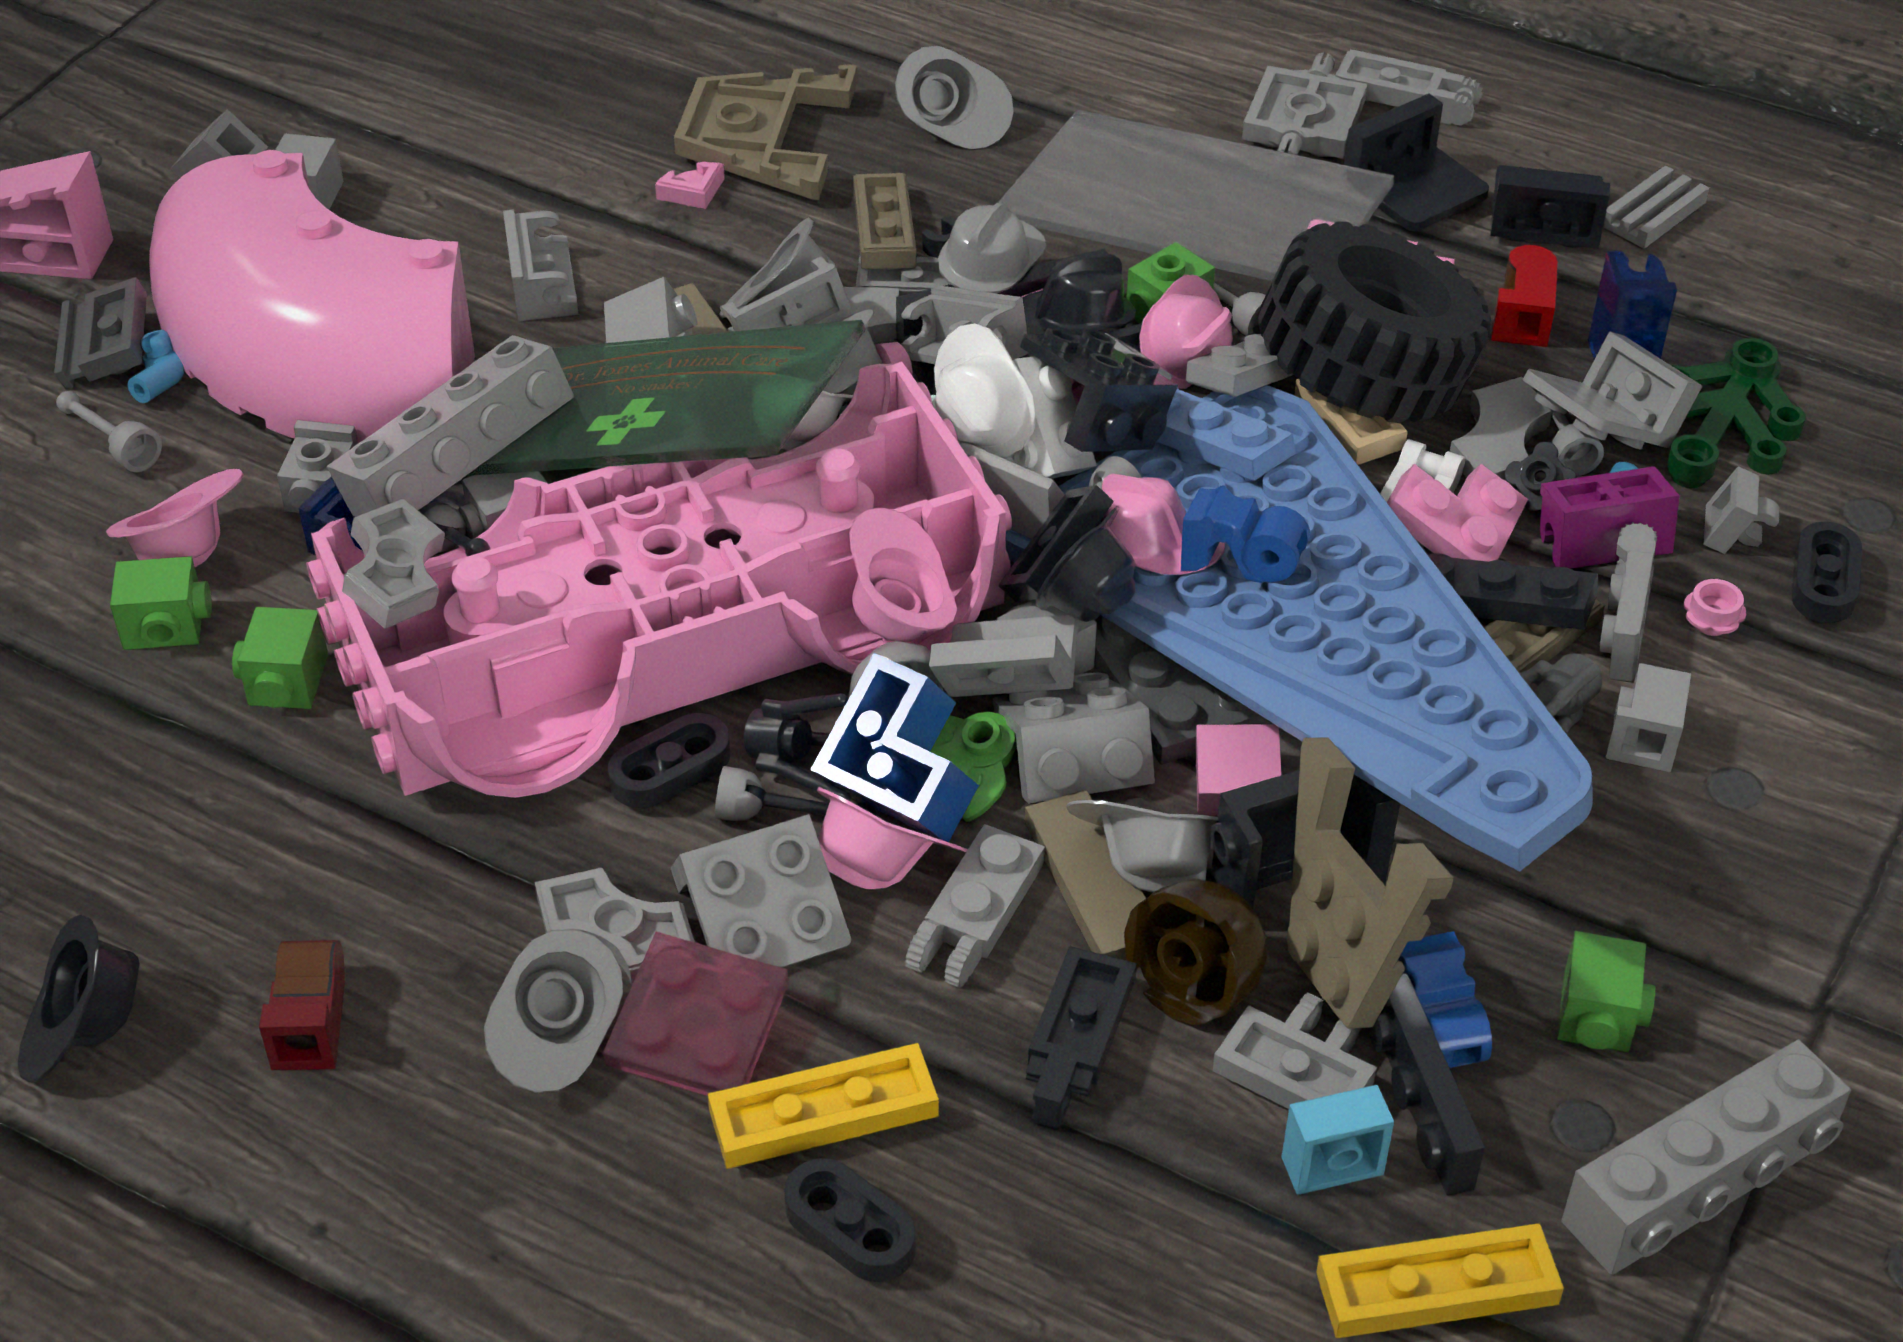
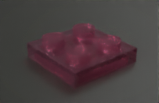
[603,931,789,1096]

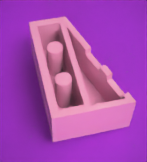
[0,151,114,279]

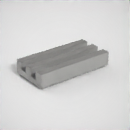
[1603,165,1709,249]

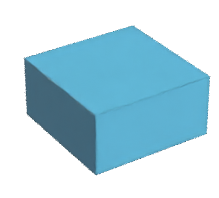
[1281,1085,1394,1195]

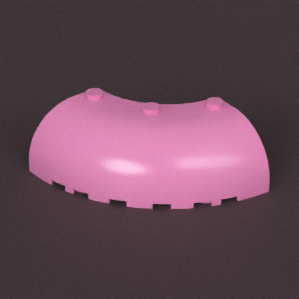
[149,150,475,443]

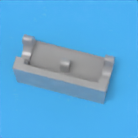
[503,209,579,322]
[720,256,854,365]
[901,285,1028,364]

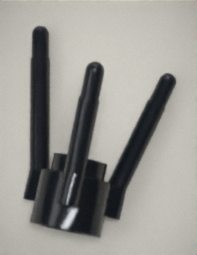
[744,694,851,801]

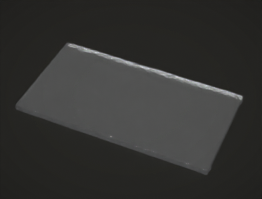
[998,109,1394,281]

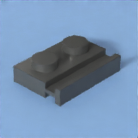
[54,277,147,389]

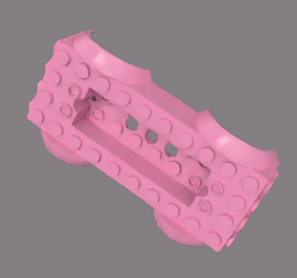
[306,362,1012,798]

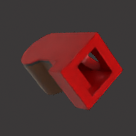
[1491,245,1558,347]

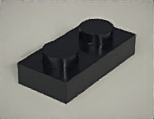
[998,485,1114,602]

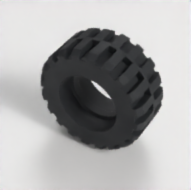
[1258,221,1492,423]

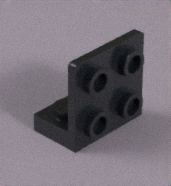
[1490,165,1610,249]

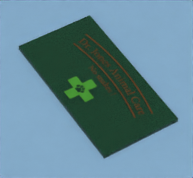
[466,320,866,476]

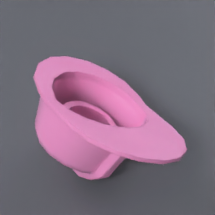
[1139,275,1233,389]
[106,469,244,567]
[1101,473,1225,575]
[849,508,957,644]
[817,787,967,889]

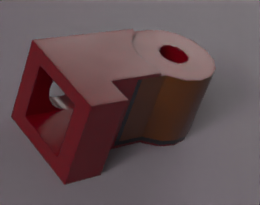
[259,940,345,1070]

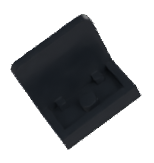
[1342,93,1489,231]
[1020,328,1178,452]

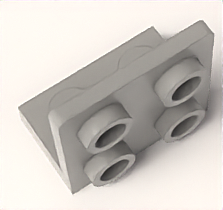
[670,814,851,986]

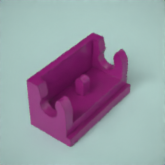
[1540,466,1680,569]

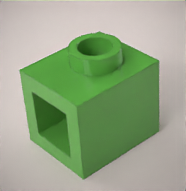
[1127,242,1215,324]
[110,556,212,650]
[232,607,328,709]
[1557,931,1655,1053]

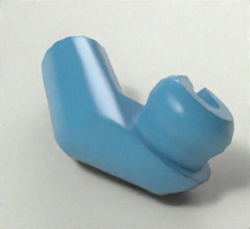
[128,330,184,403]

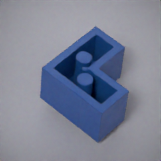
[810,653,979,842]

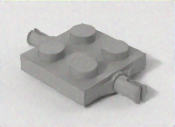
[1242,53,1367,168]

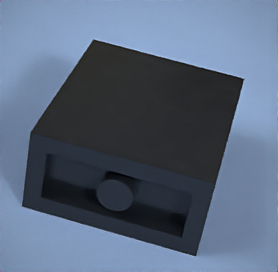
[1206,770,1401,909]

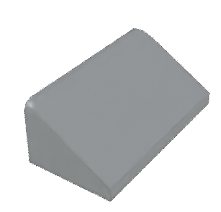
[959,442,1065,539]

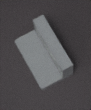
[929,615,1078,697]

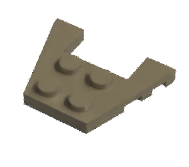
[674,64,858,200]
[1287,737,1454,1029]

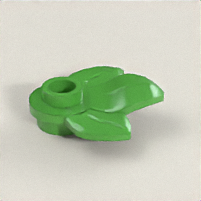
[930,712,1017,822]

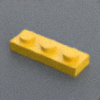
[708,1043,939,1169]
[1316,1223,1564,1339]

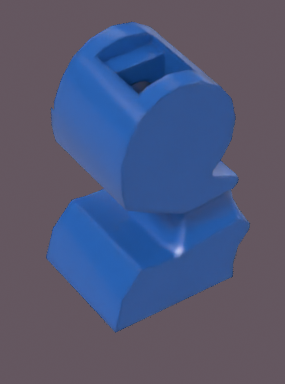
[1181,485,1310,583]
[1397,931,1492,1068]

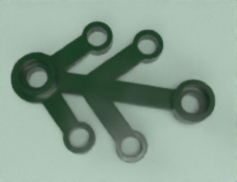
[1667,338,1806,488]

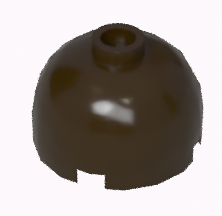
[1124,878,1267,1025]

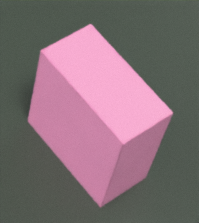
[1196,724,1281,816]

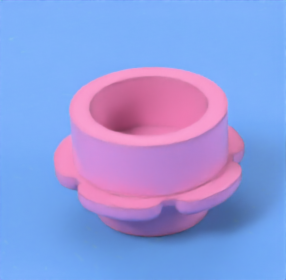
[1684,579,1746,636]

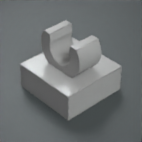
[1703,466,1779,554]

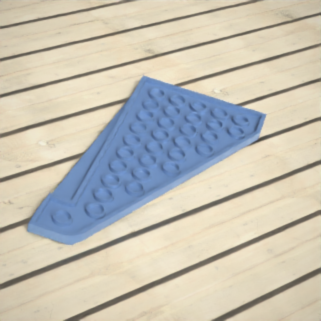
[1006,385,1593,871]

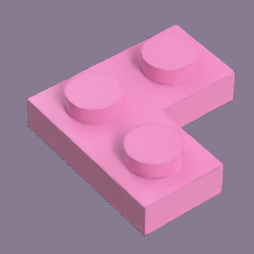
[1387,464,1528,562]

